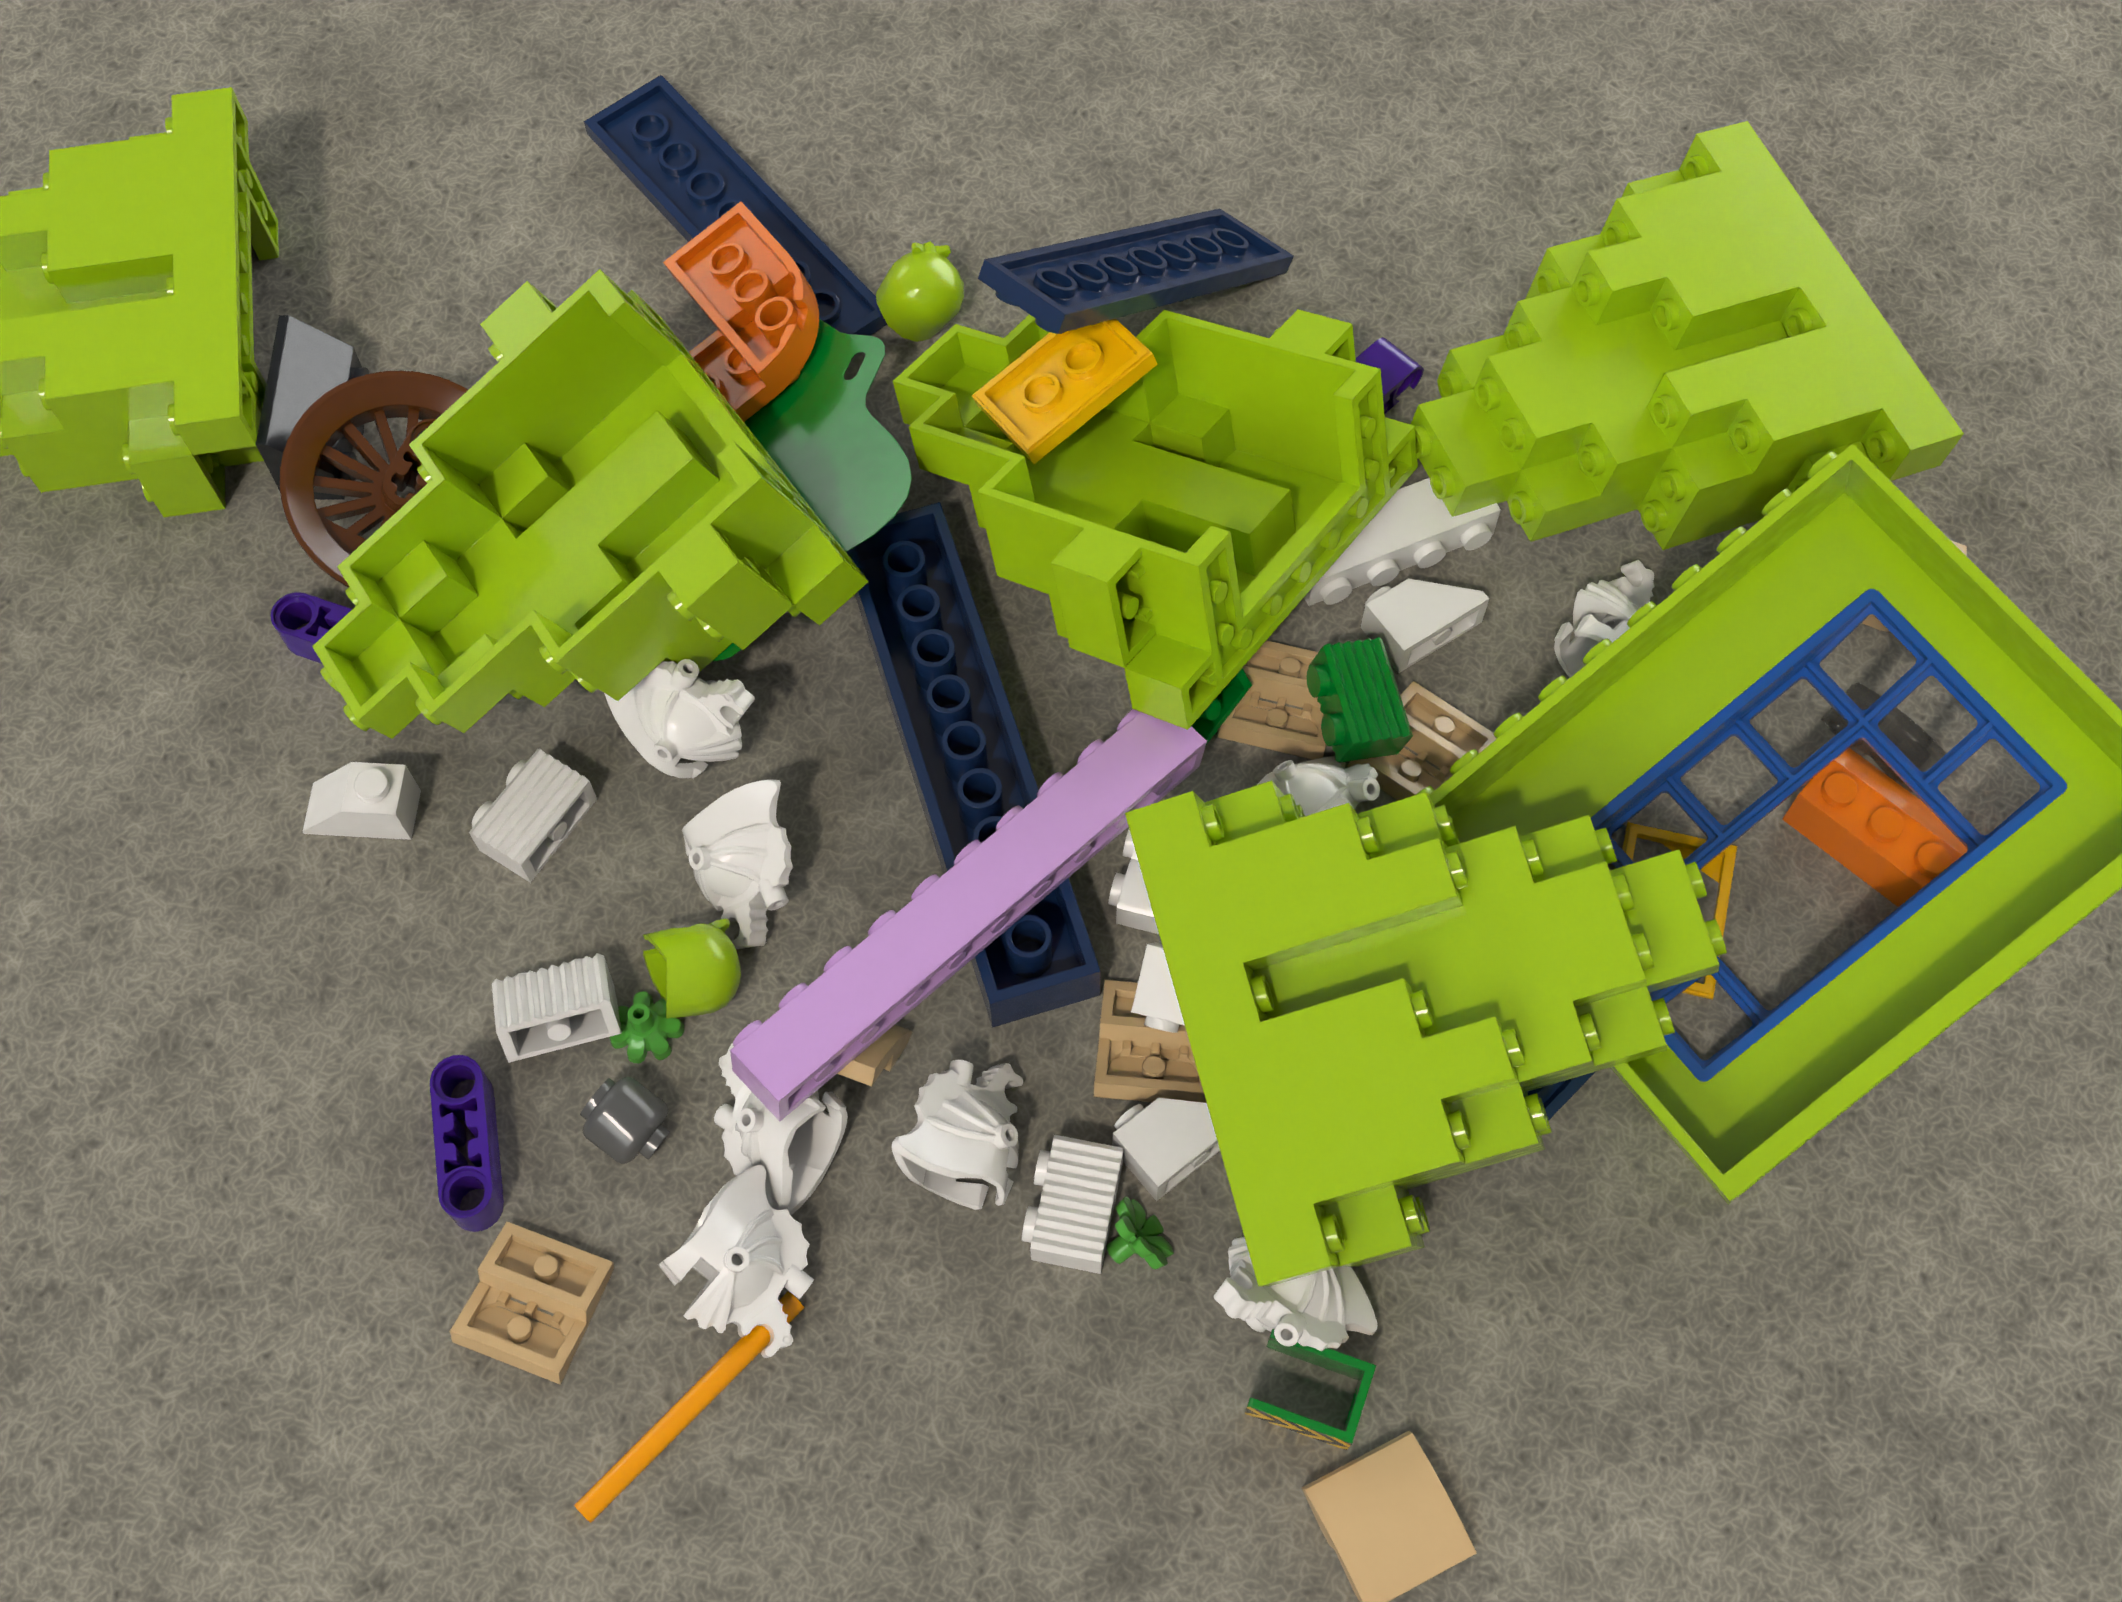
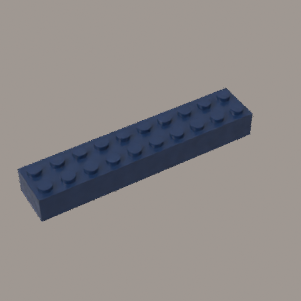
[846,502,1101,1028]

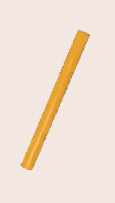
[574,1291,804,1523]

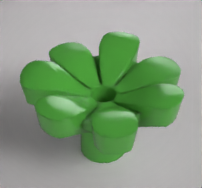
[610,991,684,1064]
[1106,1196,1174,1270]

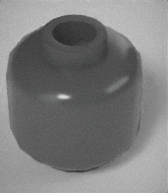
[580,1077,670,1164]

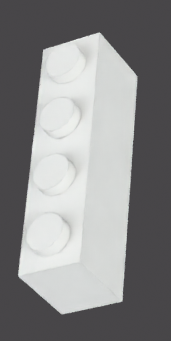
[1304,478,1501,606]

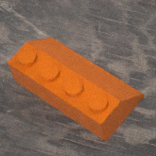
[1782,748,1967,907]

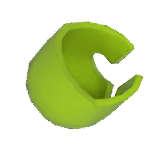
[876,242,964,342]
[643,919,741,1019]

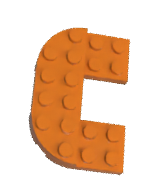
[663,201,819,422]

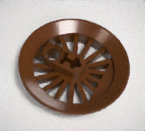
[280,370,468,587]

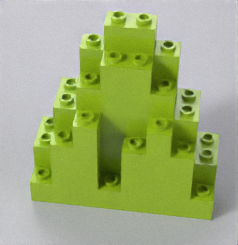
[0,87,279,518]
[1411,121,1964,550]
[312,269,869,739]
[893,309,1418,730]
[1125,780,1727,1287]

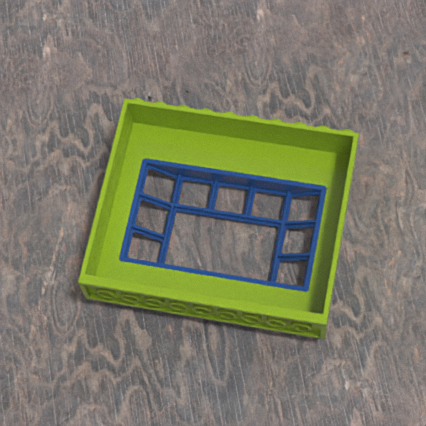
[1416,443,2122,1205]

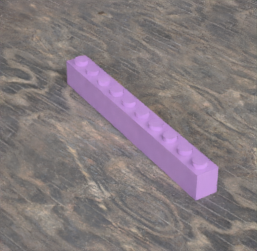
[730,709,1207,1121]

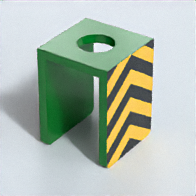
[1245,1329,1376,1450]

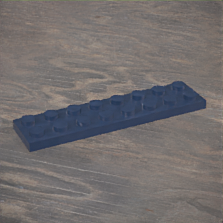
[584,75,887,336]
[978,208,1294,334]

